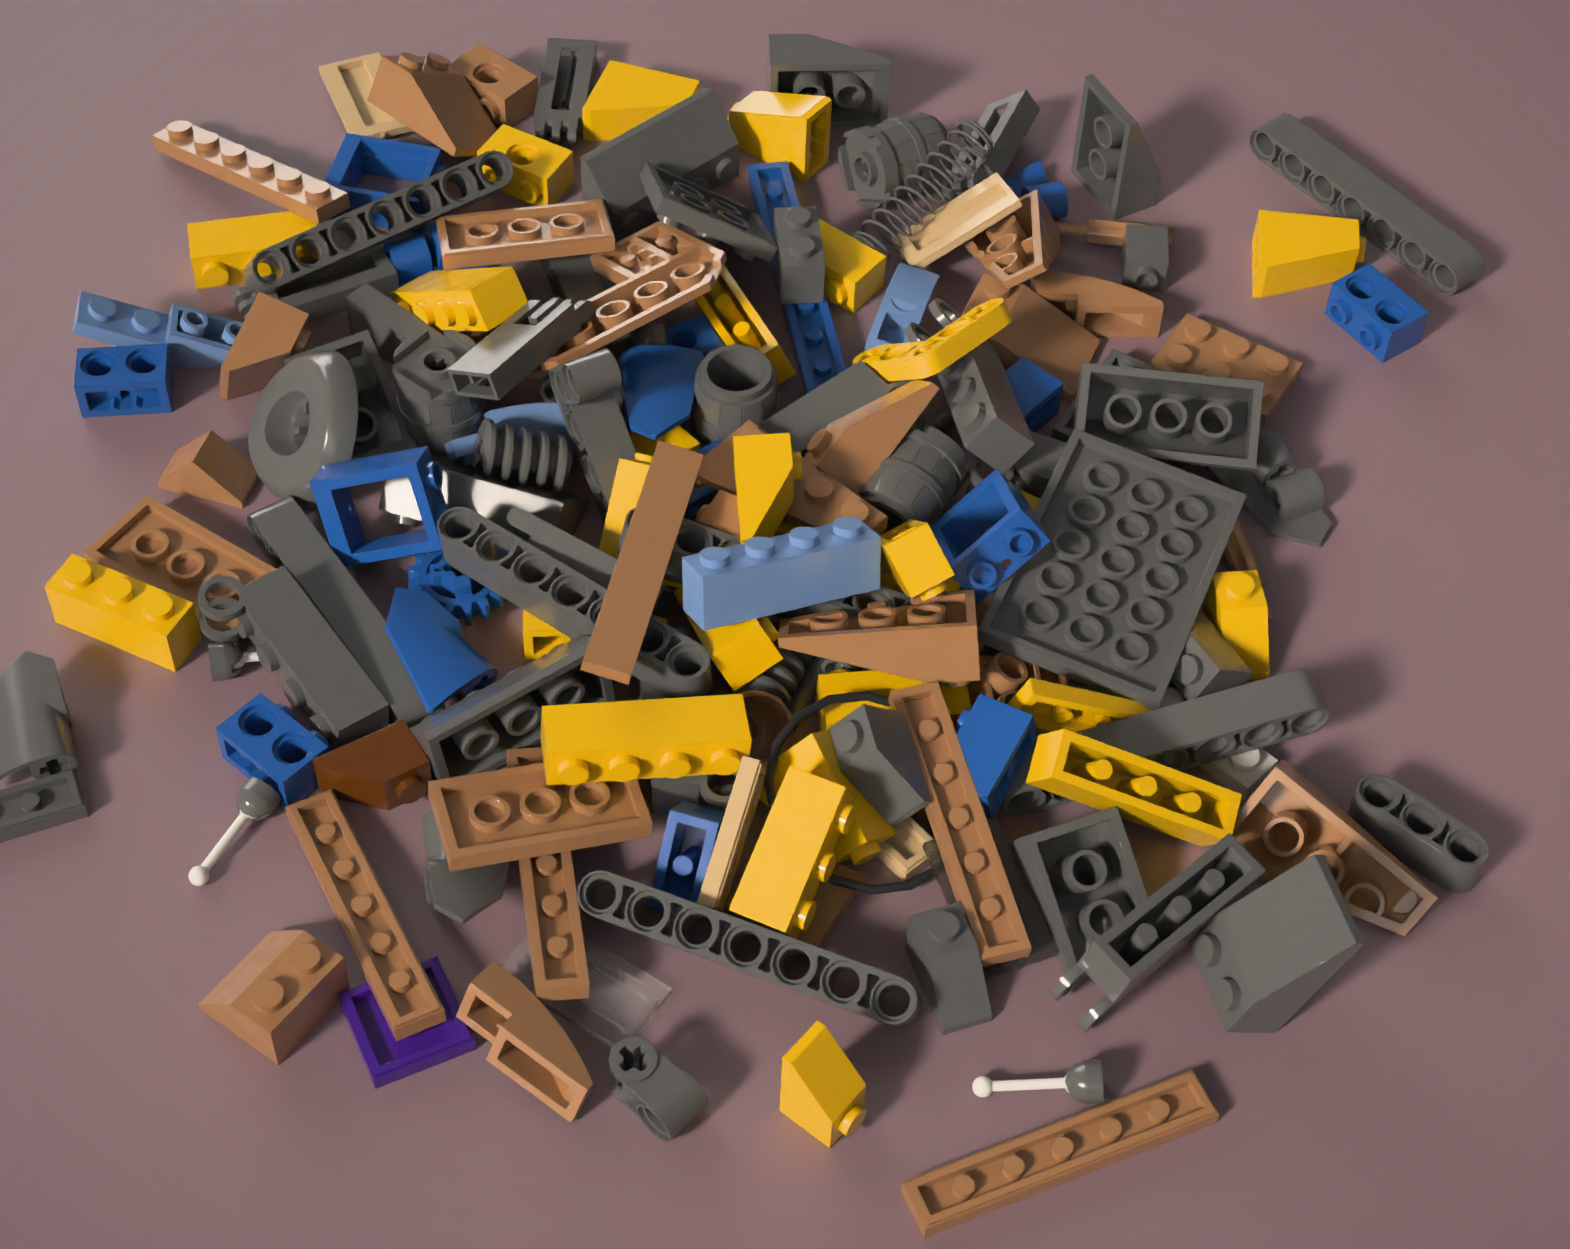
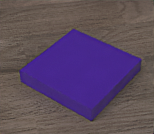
[337,956,476,1089]

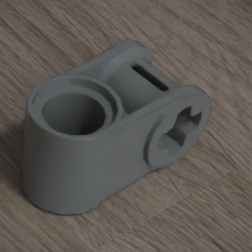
[609,1036,709,1142]

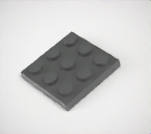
[639,162,778,263]

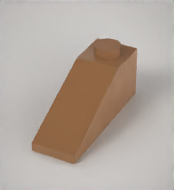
[804,379,940,497]

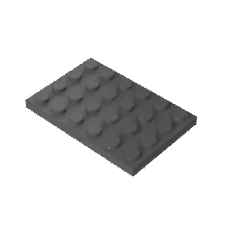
[977,428,1247,710]

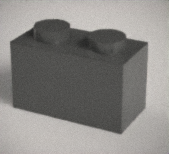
[773,206,825,304]

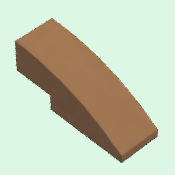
[1029,271,1164,338]
[456,960,593,1123]

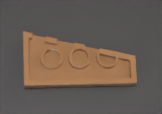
[694,420,888,535]

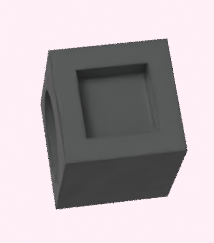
[1121,224,1169,292]

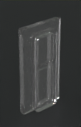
[501,934,672,1048]

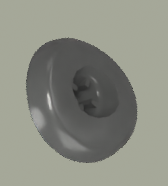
[248,350,358,508]

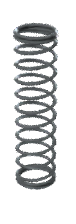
[850,118,993,260]

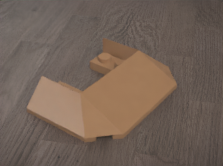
[442,221,726,382]

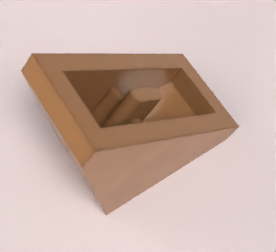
[157,429,260,509]

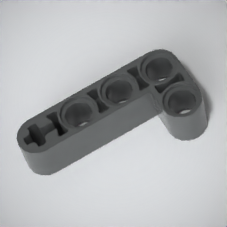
[549,348,636,524]

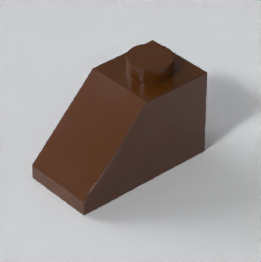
[312,720,432,811]

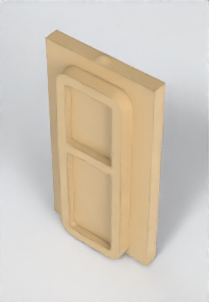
[318,52,413,139]
[891,172,1023,269]

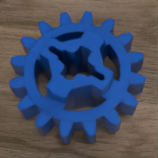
[408,550,504,626]

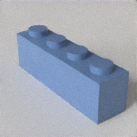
[682,517,881,631]

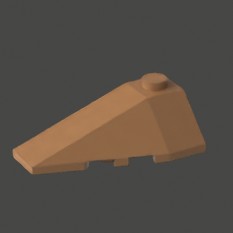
[963,189,1061,289]
[778,589,980,687]
[1232,759,1439,936]

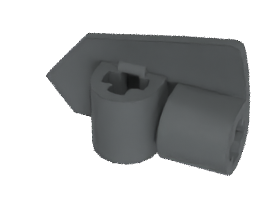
[1205,431,1332,548]
[0,651,77,780]
[422,809,510,924]

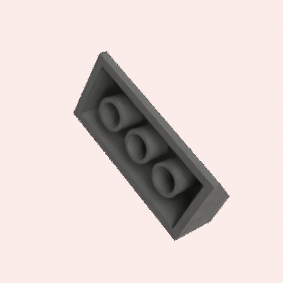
[580,87,739,243]
[1074,363,1264,471]
[378,456,590,542]
[410,635,616,780]

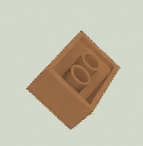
[367,52,497,157]
[961,272,1100,402]

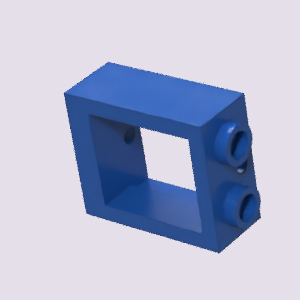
[324,133,448,233]
[309,446,452,566]
[930,468,1051,603]

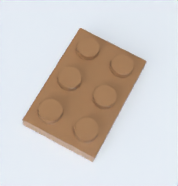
[1149,313,1303,428]

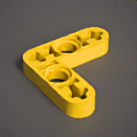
[852,298,1013,381]

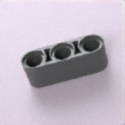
[1347,774,1490,894]

